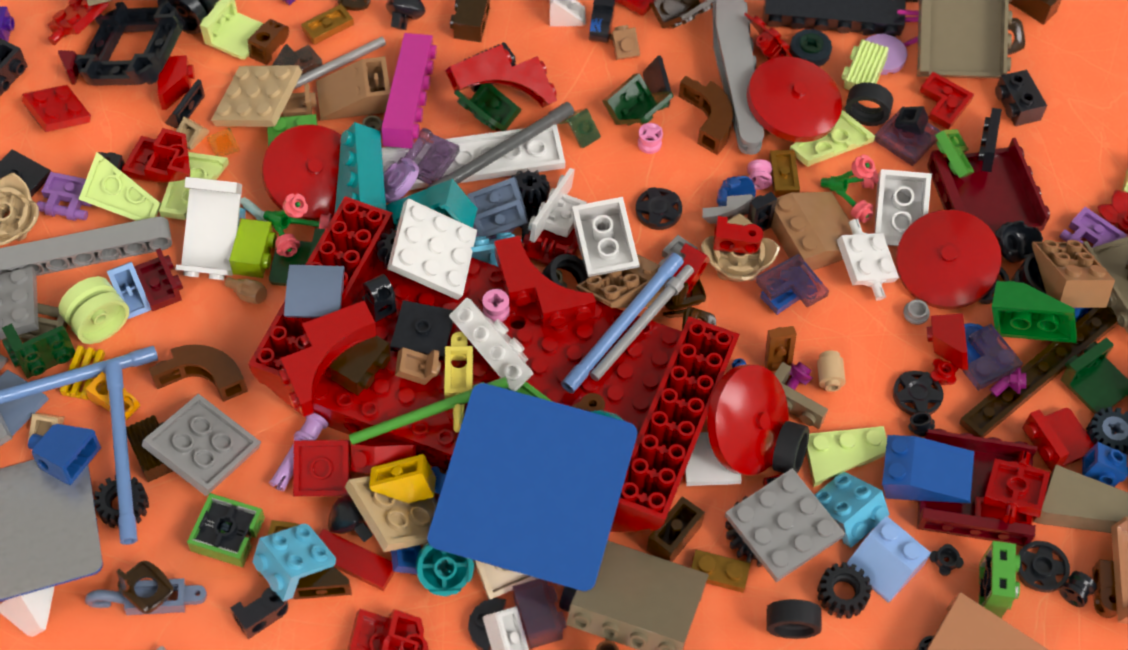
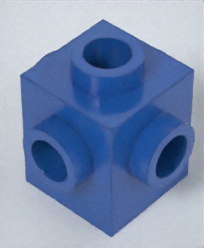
[1082,442,1128,487]

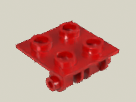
[744,12,793,60]
[523,214,579,270]

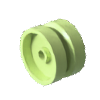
[58,276,129,344]

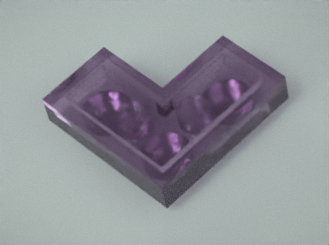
[756,254,829,308]
[963,324,1023,391]

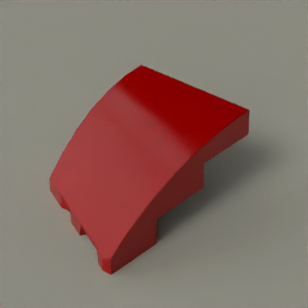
[122,128,191,182]
[347,609,429,650]

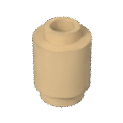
[817,350,846,392]

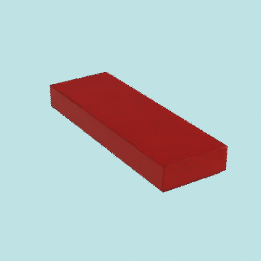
[319,529,395,591]

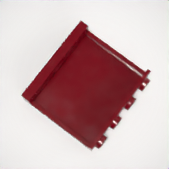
[927,137,1050,234]
[917,429,1037,546]

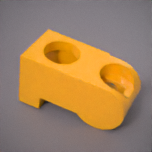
[85,372,141,421]

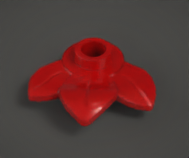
[1097,190,1128,234]

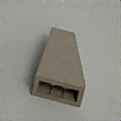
[1034,465,1128,533]

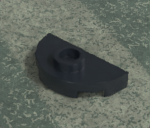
[468,598,506,650]

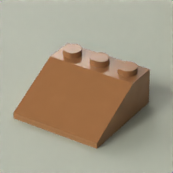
[771,192,853,273]

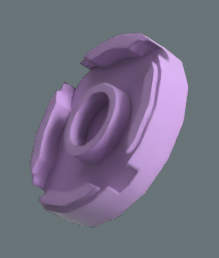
[865,34,907,75]
[383,158,419,203]

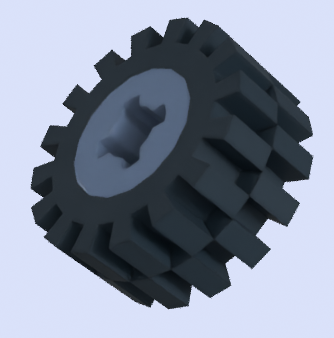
[1086,407,1128,455]

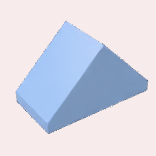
[107,261,151,319]

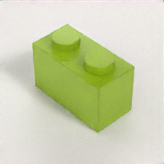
[229,218,277,278]

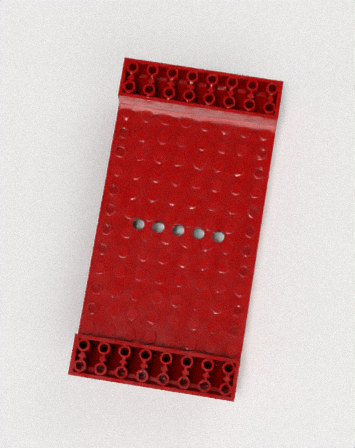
[248,196,740,532]

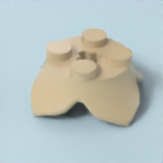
[0,173,39,246]
[701,213,780,282]

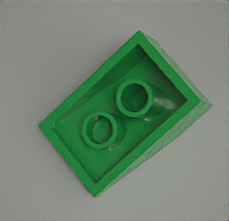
[992,281,1077,343]

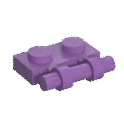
[37,172,92,221]
[1059,207,1127,248]

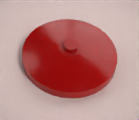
[747,56,842,142]
[262,125,341,221]
[897,210,1001,309]
[707,365,789,475]

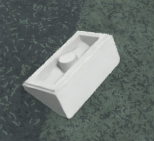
[483,606,529,650]

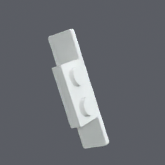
[528,168,587,242]
[450,298,533,391]

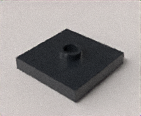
[0,149,51,197]
[390,300,454,361]

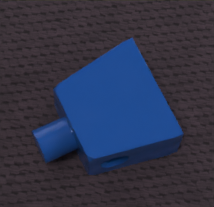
[28,424,101,486]

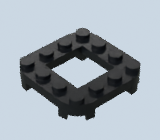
[74,0,185,86]

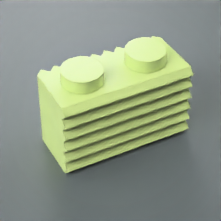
[841,39,889,90]

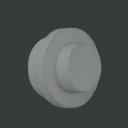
[903,300,930,325]

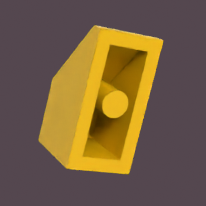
[369,454,436,503]

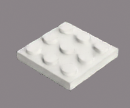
[387,198,477,300]

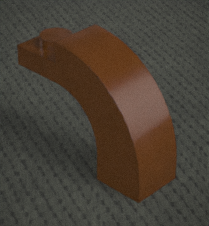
[678,75,733,155]
[148,345,248,402]

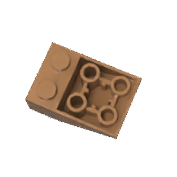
[316,56,390,121]
[1032,240,1115,308]
[576,254,669,308]

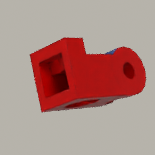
[713,216,764,254]
[672,243,710,294]

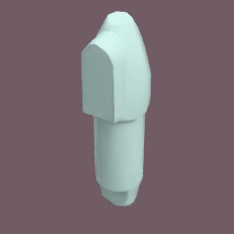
[241,197,274,228]

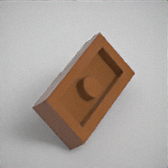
[764,326,797,371]

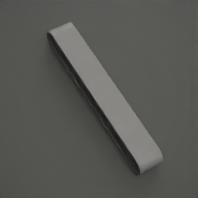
[0,217,172,276]

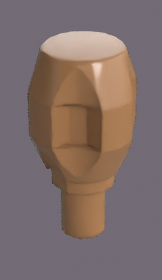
[225,277,267,304]

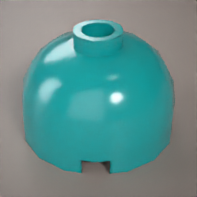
[416,543,474,596]

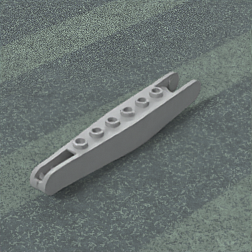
[712,0,764,155]

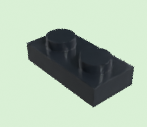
[747,192,777,231]

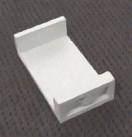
[176,177,243,280]

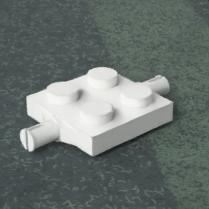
[837,219,899,301]

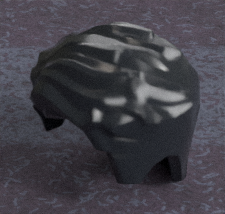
[995,220,1043,263]

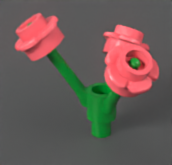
[821,154,878,223]
[263,193,332,257]

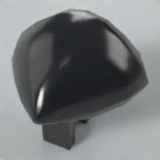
[386,0,426,30]
[328,495,373,542]

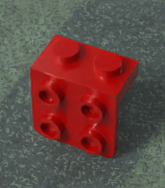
[1022,408,1094,472]

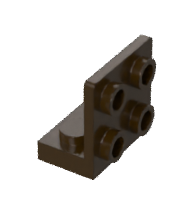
[649,0,716,29]

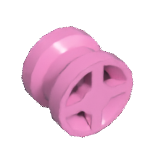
[638,123,663,154]
[747,159,772,190]
[482,289,510,322]

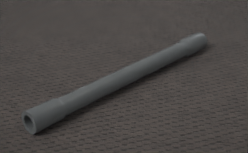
[428,102,574,188]

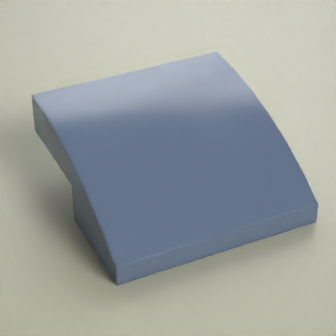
[467,177,528,238]
[284,265,345,318]
[0,370,49,436]

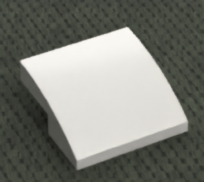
[684,432,742,486]

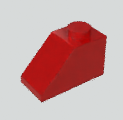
[158,55,195,110]
[926,313,968,370]
[351,439,416,474]

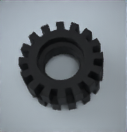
[94,475,149,528]
[817,562,872,619]

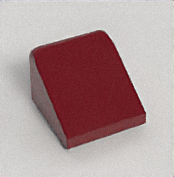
[58,50,79,85]

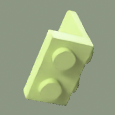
[200,0,264,60]

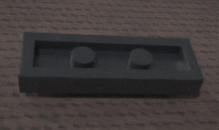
[978,108,1002,172]

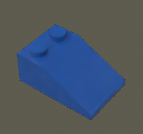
[882,435,974,503]

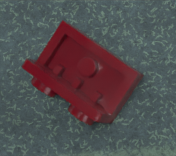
[134,248,183,312]

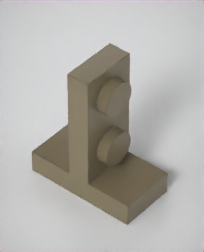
[774,362,828,429]

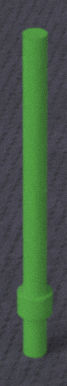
[349,377,509,445]

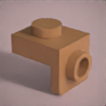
[609,25,640,60]
[282,84,317,117]
[395,347,441,385]

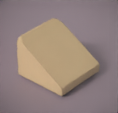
[176,117,210,150]
[28,413,65,440]

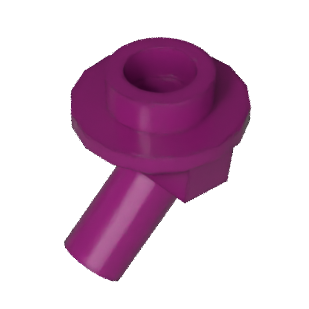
[786,362,813,390]
[989,367,1026,397]

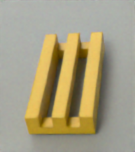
[60,345,105,400]

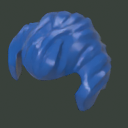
[716,176,756,216]

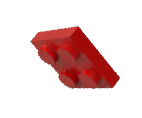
[22,85,91,132]
[293,440,351,497]

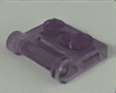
[397,128,460,185]

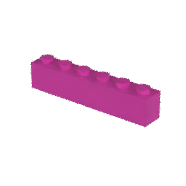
[382,33,437,149]

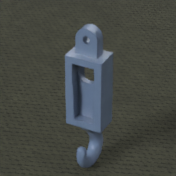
[85,578,207,615]

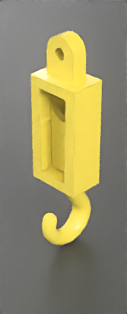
[444,332,473,433]

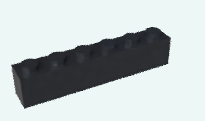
[762,0,906,37]

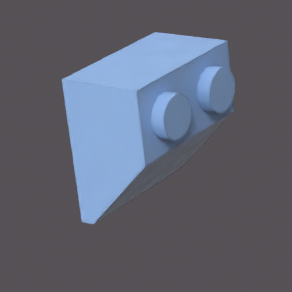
[847,516,931,603]

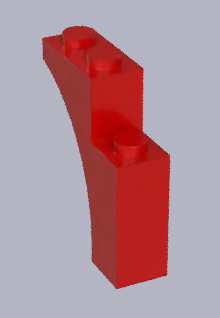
[445,44,557,108]
[494,235,596,328]
[278,300,376,417]

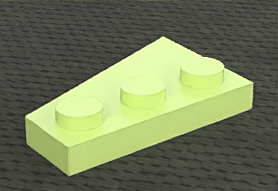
[790,110,875,167]
[79,152,161,221]
[159,152,229,220]
[806,426,887,487]

